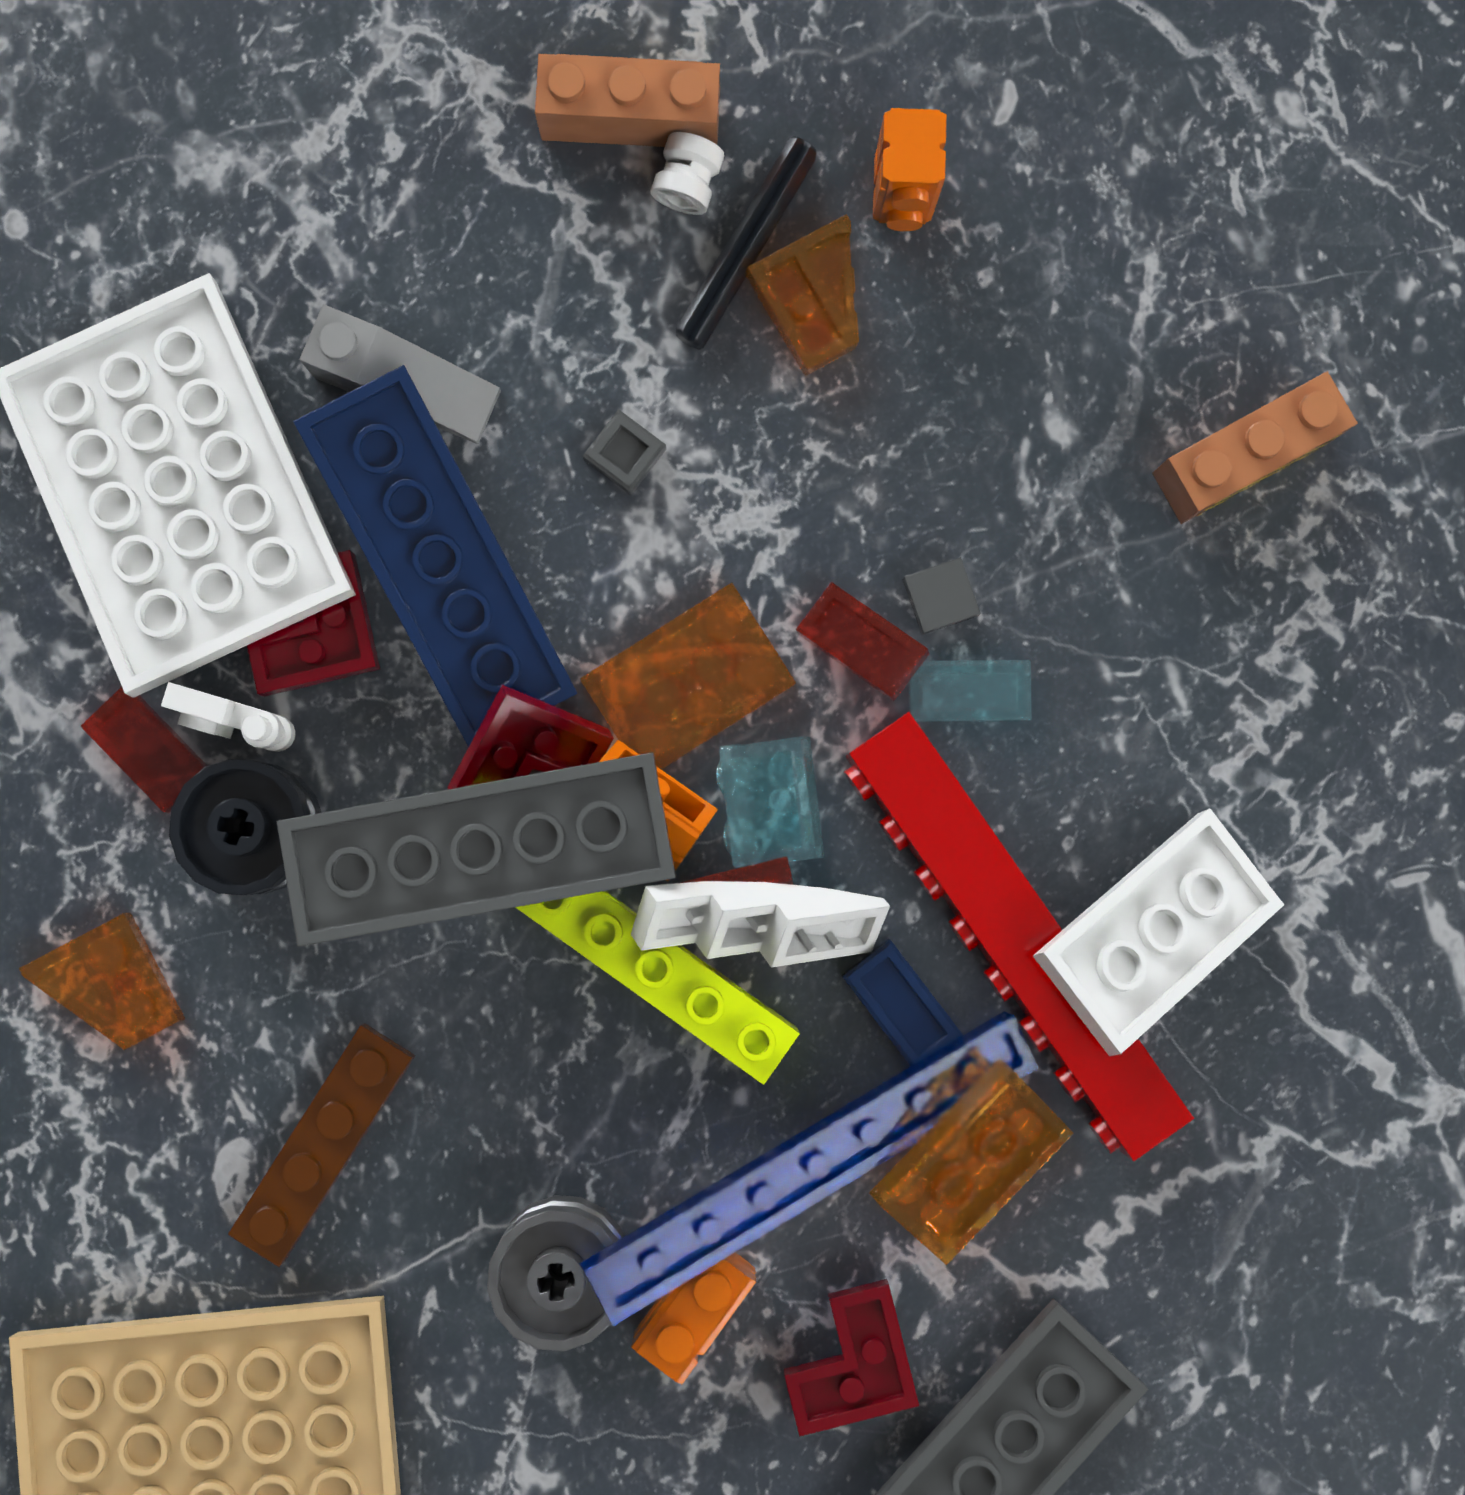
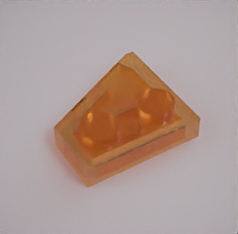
[746,214,859,376]
[19,912,185,1050]

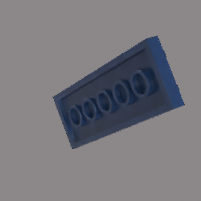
[293,365,578,747]

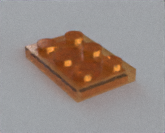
[580,583,797,770]
[869,1058,1074,1265]

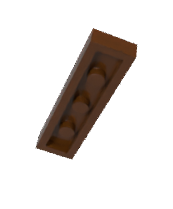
[228,1023,416,1267]

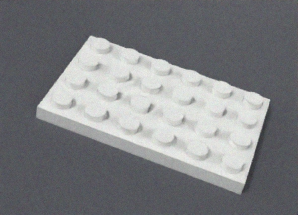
[0,273,356,698]

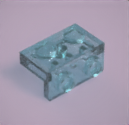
[716,737,825,868]

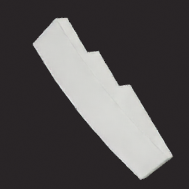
[631,881,890,968]

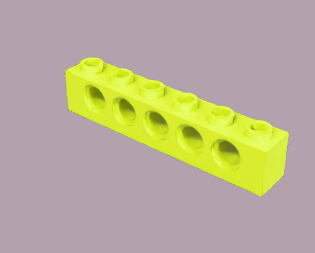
[515,891,800,1085]

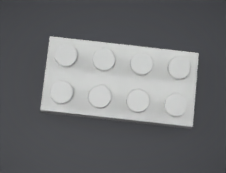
[1033,808,1284,1056]

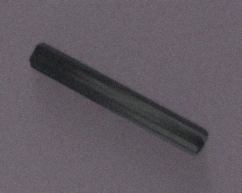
[676,136,817,350]

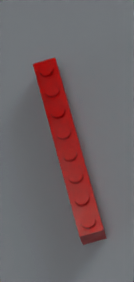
[844,712,1194,1161]

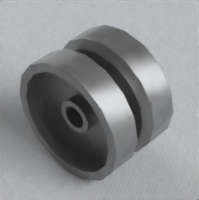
[487,1195,630,1351]

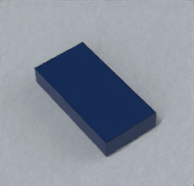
[841,939,964,1074]

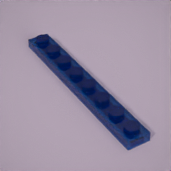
[579,1011,1038,1326]

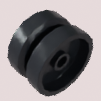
[169,759,322,895]

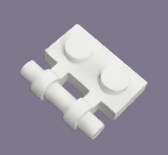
[161,682,295,752]

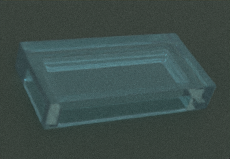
[908,660,1032,722]

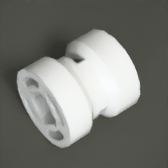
[650,132,724,215]

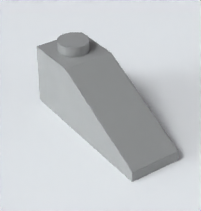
[299,304,501,444]

